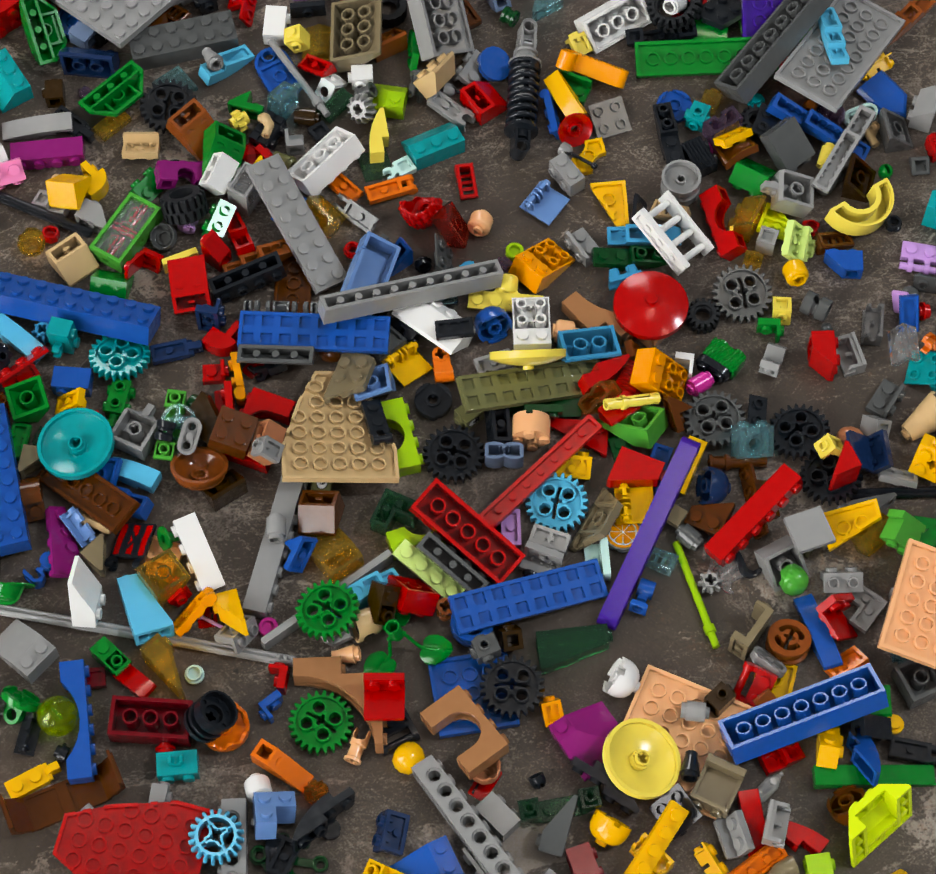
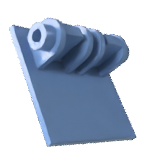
[519,179,570,226]

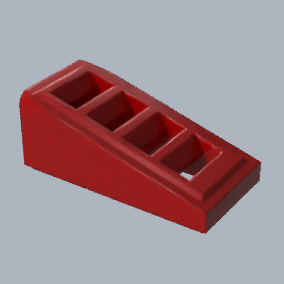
[454,162,479,200]

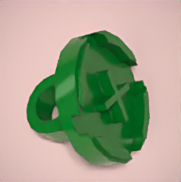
[0,685,41,725]

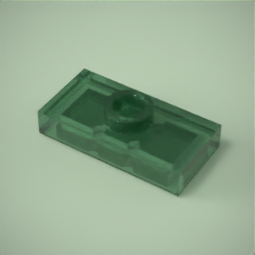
[318,87,354,124]

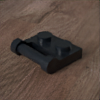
[382,708,421,756]

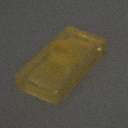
[92,111,132,142]

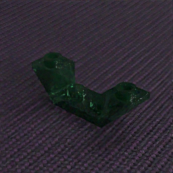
[517,785,603,824]

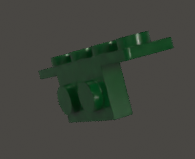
[509,398,581,419]

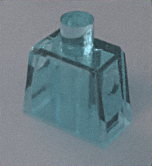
[267,81,302,120]

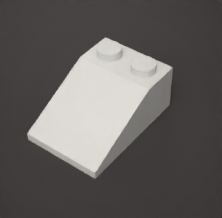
[67,556,106,628]

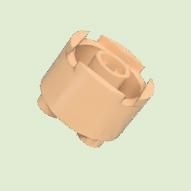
[512,410,551,451]

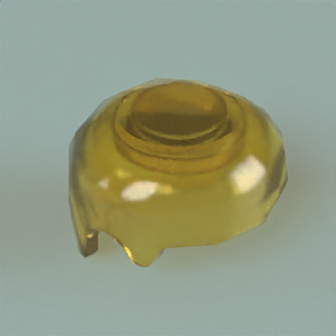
[17,228,46,257]

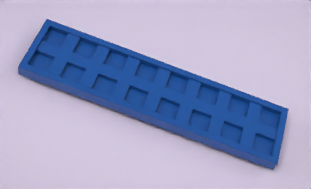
[237,310,391,354]
[447,558,609,636]

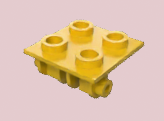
[381,341,433,387]
[614,483,654,525]

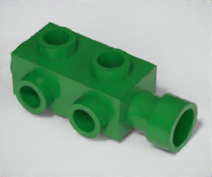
[102,378,136,429]

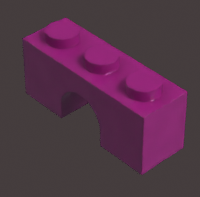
[154,160,206,190]

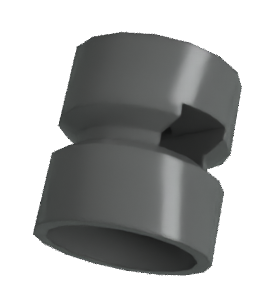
[799,290,833,323]

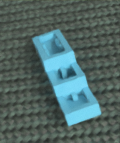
[818,7,850,65]
[0,313,49,365]

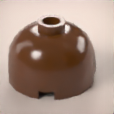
[826,785,865,826]

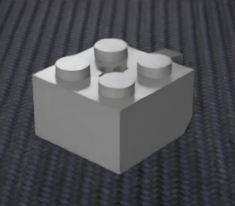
[760,169,814,219]
[112,403,158,461]

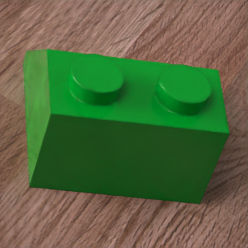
[728,157,778,198]

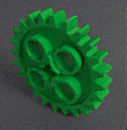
[295,579,360,642]
[288,690,354,756]

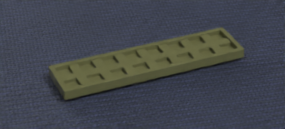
[455,359,609,414]

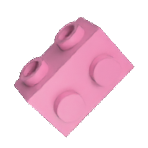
[0,157,26,190]

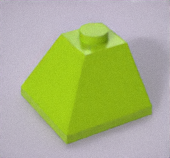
[372,83,408,120]

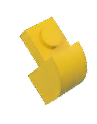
[80,160,109,202]

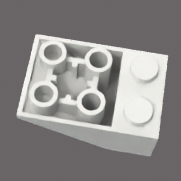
[512,297,552,350]

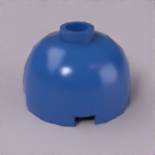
[474,306,513,344]

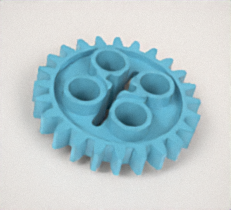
[525,472,589,533]

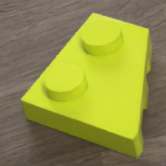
[756,202,789,241]

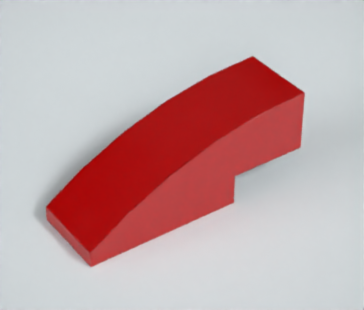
[226,209,256,258]
[577,354,630,396]
[736,788,765,858]
[764,821,830,854]

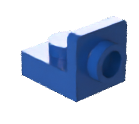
[258,689,283,724]

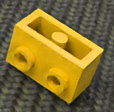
[816,727,844,769]

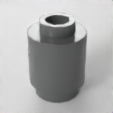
[675,523,705,552]

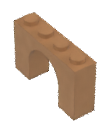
[420,685,510,780]

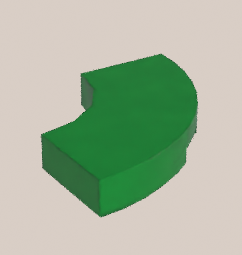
[407,29,420,71]

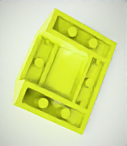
[849,784,912,868]

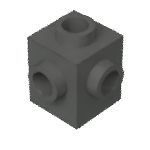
[469,632,501,665]

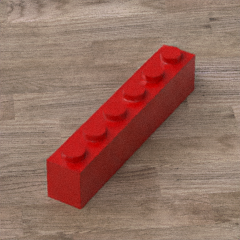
[704,463,803,567]

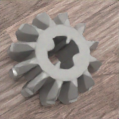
[346,93,377,124]

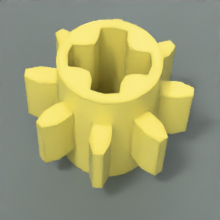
[228,110,250,132]

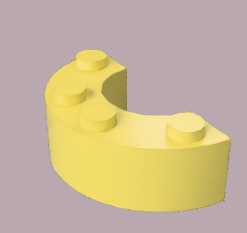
[824,178,894,236]

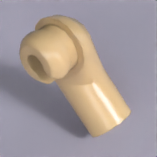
[257,112,274,139]
[865,121,880,148]

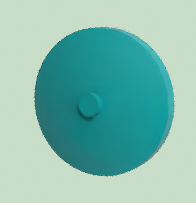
[37,408,115,480]

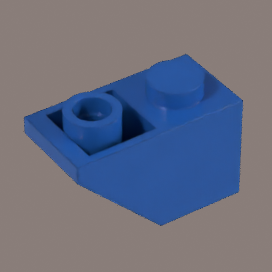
[823,248,863,279]

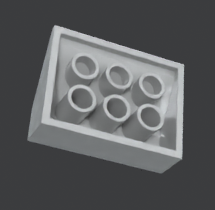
[407,0,475,62]

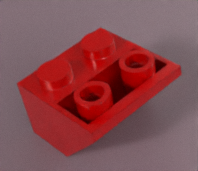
[460,81,507,126]
[807,330,840,381]

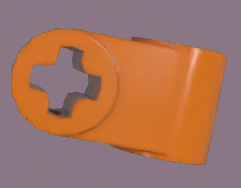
[432,347,455,384]

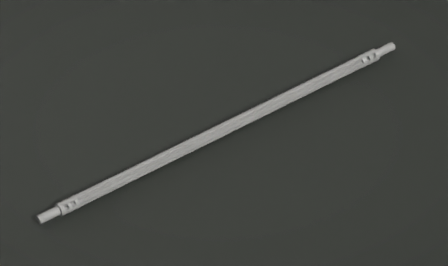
[0,604,296,667]

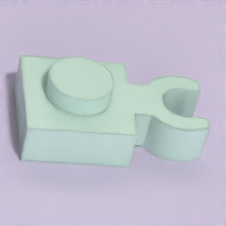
[383,155,417,180]

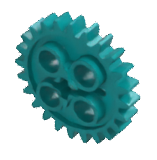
[88,336,151,382]

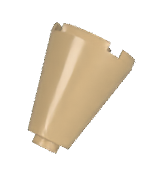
[900,391,936,441]

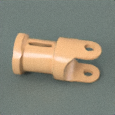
[343,727,371,765]

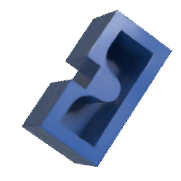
[51,366,94,397]

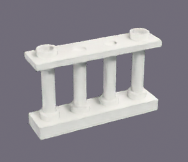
[631,190,715,276]

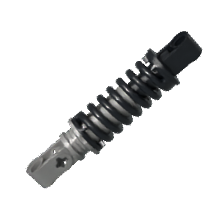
[504,18,542,161]

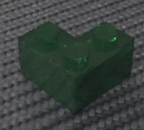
[369,488,419,536]

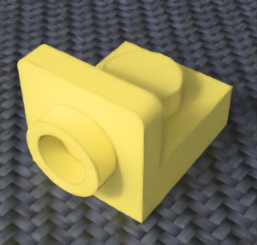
[564,31,593,55]
[772,296,792,325]
[814,433,843,459]

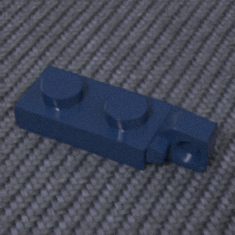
[150,338,204,365]

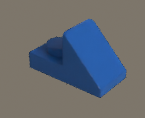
[283,536,318,573]

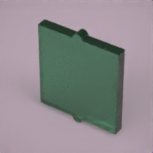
[358,148,392,183]

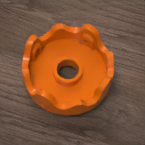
[205,702,250,752]

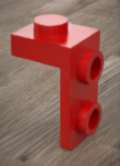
[124,247,164,280]

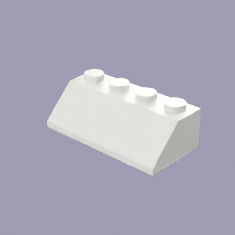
[574,0,652,54]
[288,126,365,198]
[392,300,476,355]

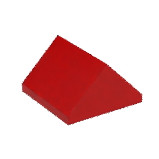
[828,440,862,491]

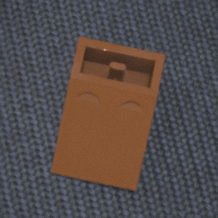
[166,98,214,161]

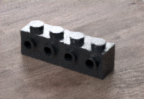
[208,251,287,304]

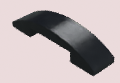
[625,21,697,48]

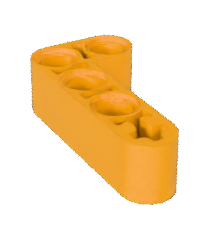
[556,48,629,89]

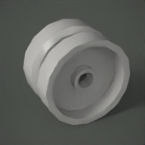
[660,159,702,206]

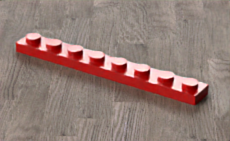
[479,414,603,528]

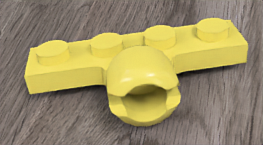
[467,274,543,313]

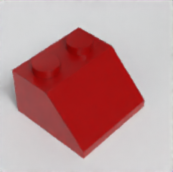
[387,575,440,618]

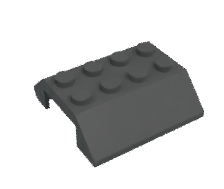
[237,300,319,365]

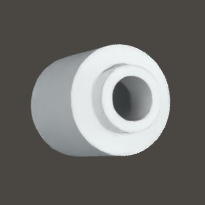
[663,0,687,15]

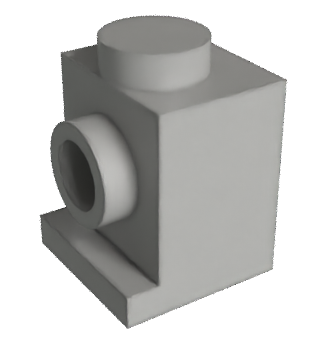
[148,781,173,803]

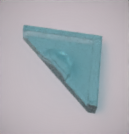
[152,65,198,91]

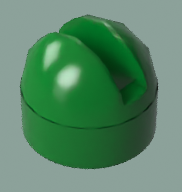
[878,164,893,179]

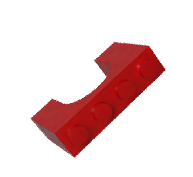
[223,387,296,474]

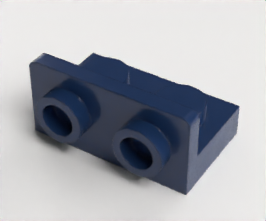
[195,298,226,332]
[372,809,410,857]

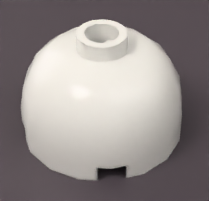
[603,657,641,698]

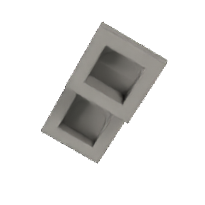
[31,189,71,218]

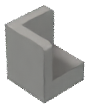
[284,128,305,156]
[754,225,780,256]
[860,414,892,438]

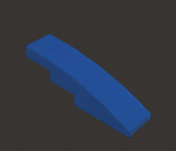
[793,594,843,670]

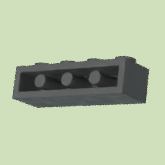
[416,531,489,591]

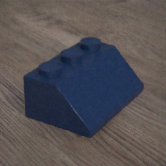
[58,47,120,79]

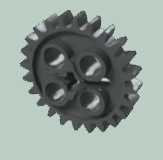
[712,264,773,324]
[683,390,746,449]

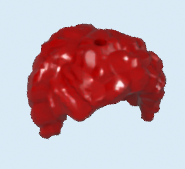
[398,196,444,230]

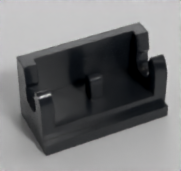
[850,714,893,741]

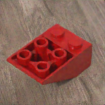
[167,254,213,316]

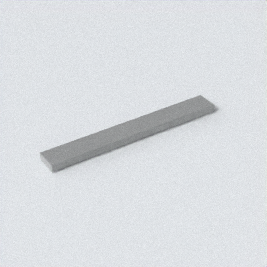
[260,549,393,651]

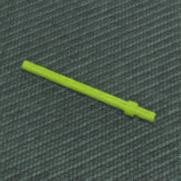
[673,541,720,649]

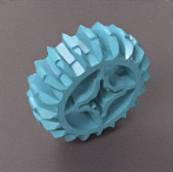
[188,809,245,866]

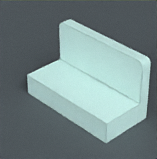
[584,537,611,581]

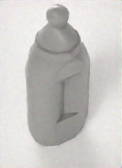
[756,771,784,804]

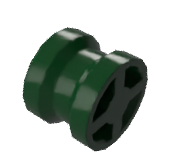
[499,6,520,28]

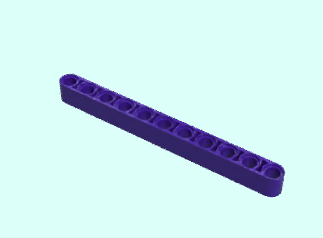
[596,436,701,631]

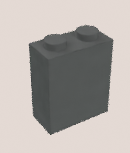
[759,116,815,172]

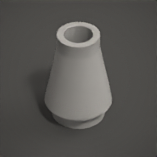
[202,47,224,71]

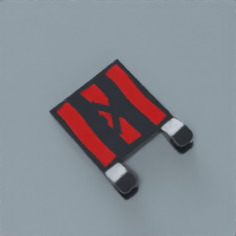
[104,523,157,573]

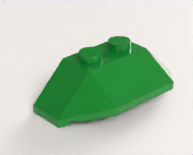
[19,0,68,66]
[78,60,144,117]

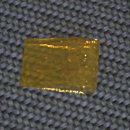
[139,633,186,700]

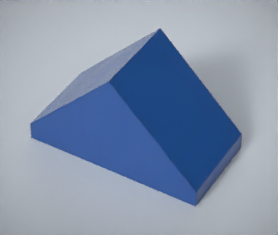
[390,237,413,277]

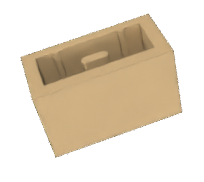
[413,51,455,100]
[45,232,100,287]

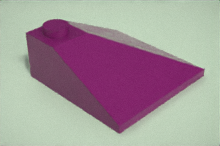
[548,701,618,782]

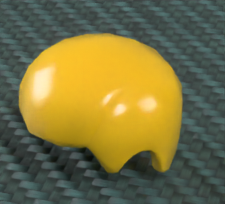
[392,741,425,775]

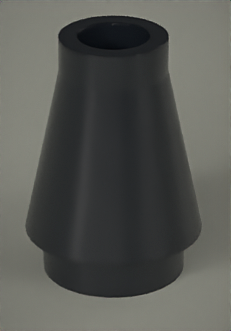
[679,750,700,782]

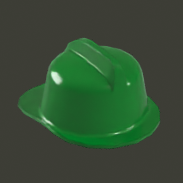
[0,582,36,605]

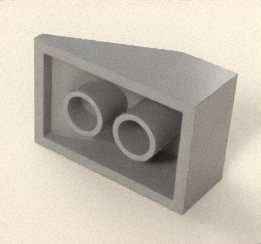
[0,618,59,685]

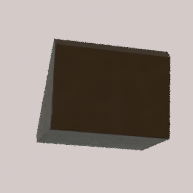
[841,152,876,203]
[201,469,248,512]

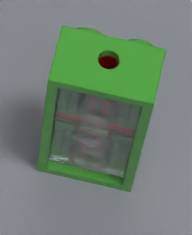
[89,192,164,274]

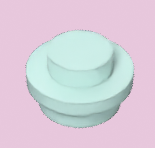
[184,665,205,685]

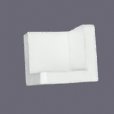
[674,351,695,381]

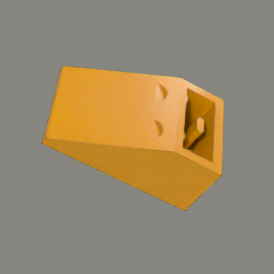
[508,238,575,294]
[630,347,688,401]

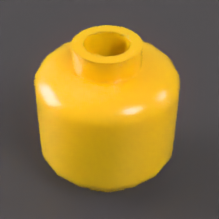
[782,259,809,287]

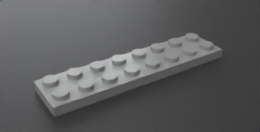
[245,153,346,295]

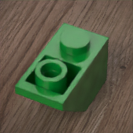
[89,636,132,676]

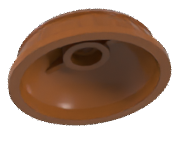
[170,447,228,491]

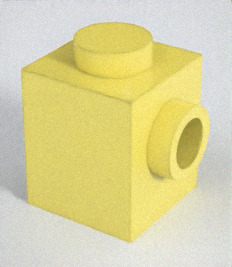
[284,24,310,54]

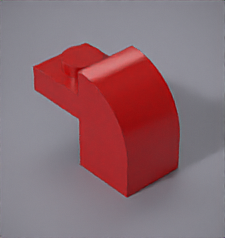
[202,320,239,357]

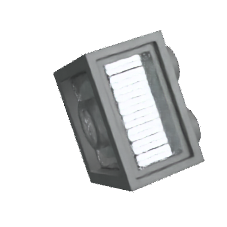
[227,161,261,217]

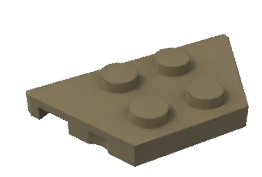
[323,353,377,403]
[569,487,623,553]

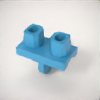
[608,264,642,291]

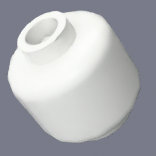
[244,773,272,803]

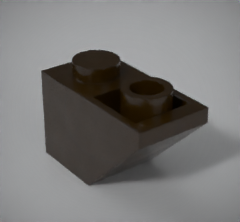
[367,580,401,626]

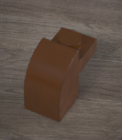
[20,476,46,522]

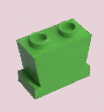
[879,509,926,555]

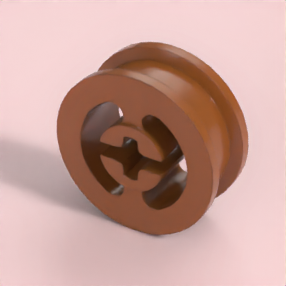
[765,619,812,666]

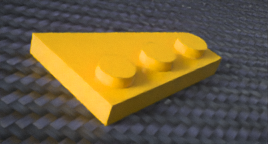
[824,498,882,552]

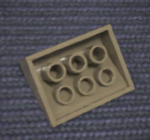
[330,0,382,73]

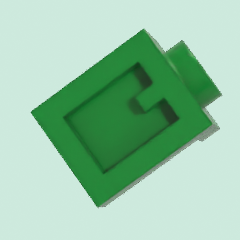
[756,318,784,343]

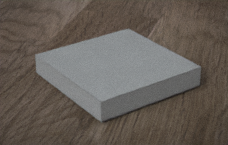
[783,506,836,555]

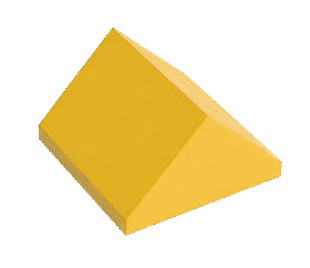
[45,174,92,210]

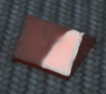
[430,201,469,249]

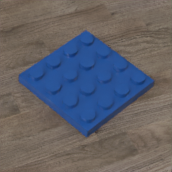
[428,649,520,739]

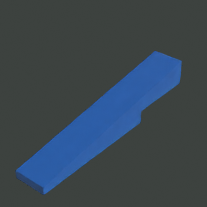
[766,92,871,161]

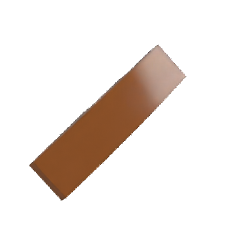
[887,0,936,48]
[221,239,293,273]

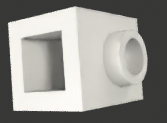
[348,64,373,90]

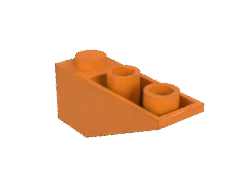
[250,738,314,794]

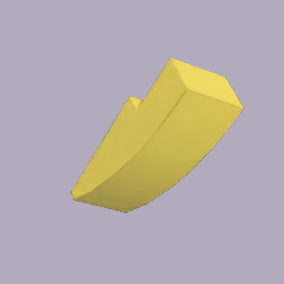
[369,107,389,164]

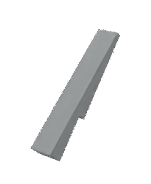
[811,104,877,194]

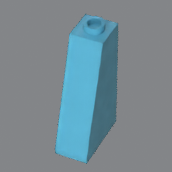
[117,573,175,646]

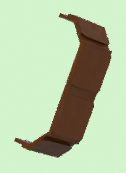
[0,749,126,835]

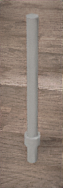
[268,39,331,118]

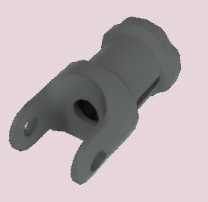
[408,69,423,103]

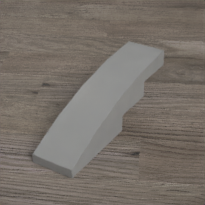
[2,112,73,141]

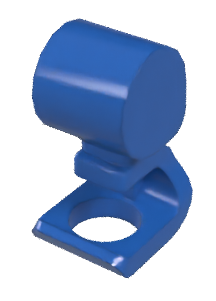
[22,551,51,589]
[629,578,657,616]

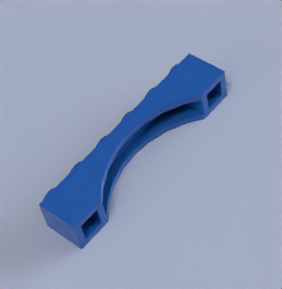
[59,659,98,785]

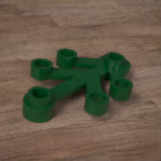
[249,832,329,874]

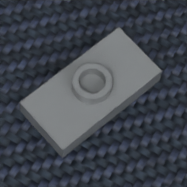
[878,467,918,489]

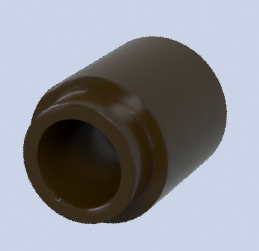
[294,107,321,126]

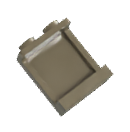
[727,600,774,661]
[689,753,747,819]

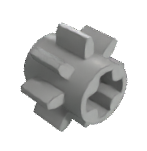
[698,570,723,596]

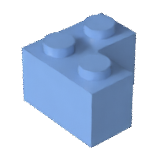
[252,791,296,840]

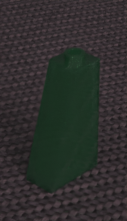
[535,623,613,676]

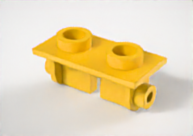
[863,52,894,81]
[693,842,729,874]

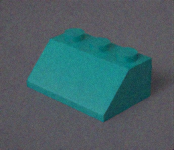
[0,48,34,114]
[401,122,465,171]

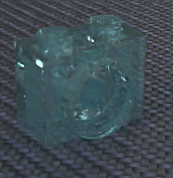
[731,420,774,459]

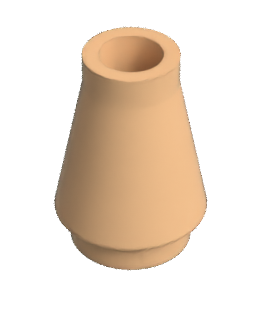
[331,644,361,664]

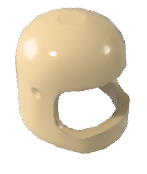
[352,607,383,643]

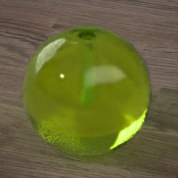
[37,695,79,737]

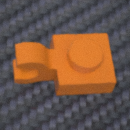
[920,332,936,355]

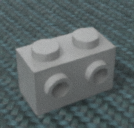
[548,152,585,197]

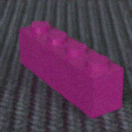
[10,136,86,171]

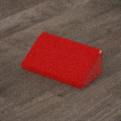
[297,53,337,78]
[598,391,641,427]

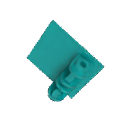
[904,351,936,391]

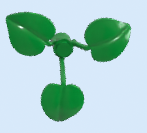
[363,608,453,673]

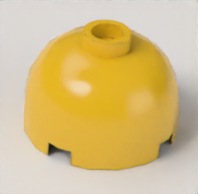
[590,809,632,848]

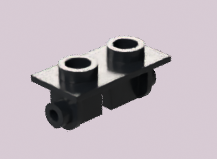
[391,312,424,343]
[747,394,768,436]
[14,712,44,757]

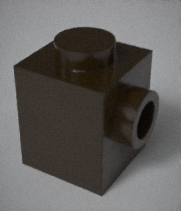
[42,79,66,108]
[497,623,524,652]
[704,681,736,718]

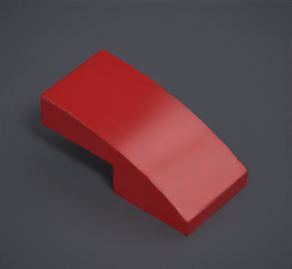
[112,664,157,697]
[757,742,806,776]

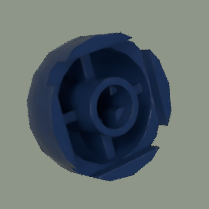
[696,466,731,505]

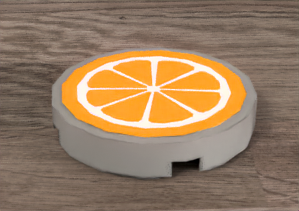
[606,520,641,553]

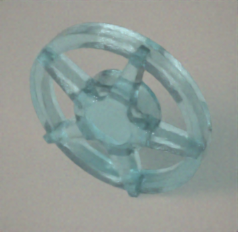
[161,404,196,440]

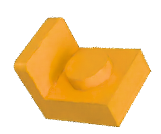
[540,695,564,728]

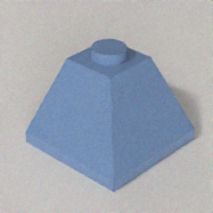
[354,363,396,402]

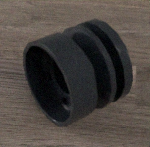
[183,690,238,743]

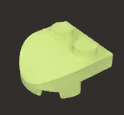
[781,220,816,262]

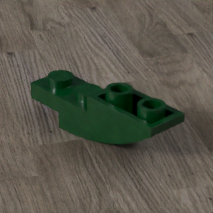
[591,245,667,272]

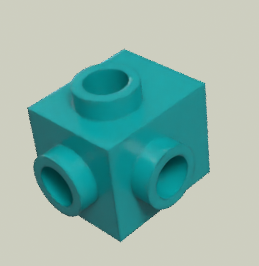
[684,100,711,132]

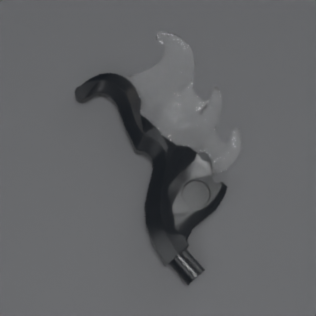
[702,535,762,594]

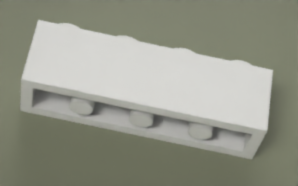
[170,512,226,592]

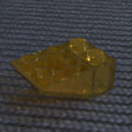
[306,527,364,584]

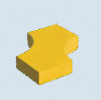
[571,137,606,176]

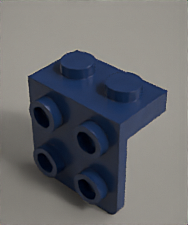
[846,429,894,474]

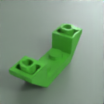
[153,389,187,461]

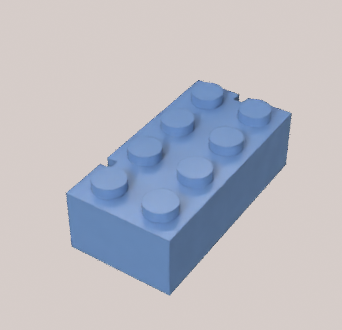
[340,231,401,316]

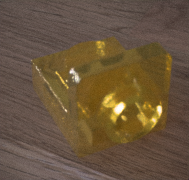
[701,88,723,116]
[741,250,764,274]

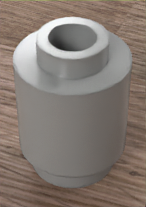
[266,513,286,544]
[680,700,710,723]

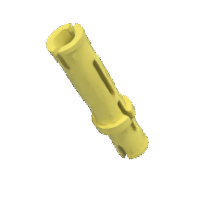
[603,392,661,411]

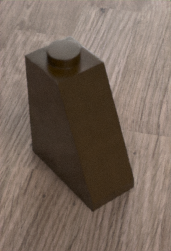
[179,391,219,444]

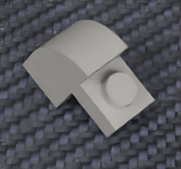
[758,342,787,378]

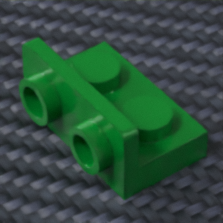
[559,69,592,106]

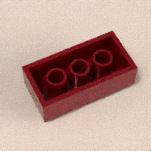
[107,695,194,747]

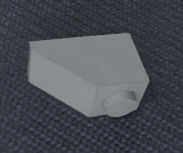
[74,198,106,234]

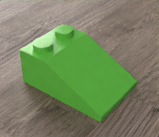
[597,405,668,449]

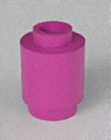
[686,371,715,397]

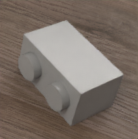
[475,791,521,842]

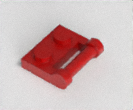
[734,661,779,707]

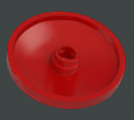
[613,271,689,340]

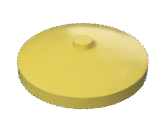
[489,349,566,370]
[602,718,681,800]

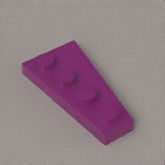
[45,506,81,578]

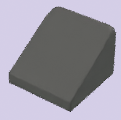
[909,156,930,175]

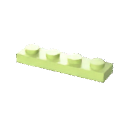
[392,539,465,598]

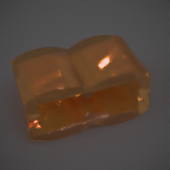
[577,380,622,415]

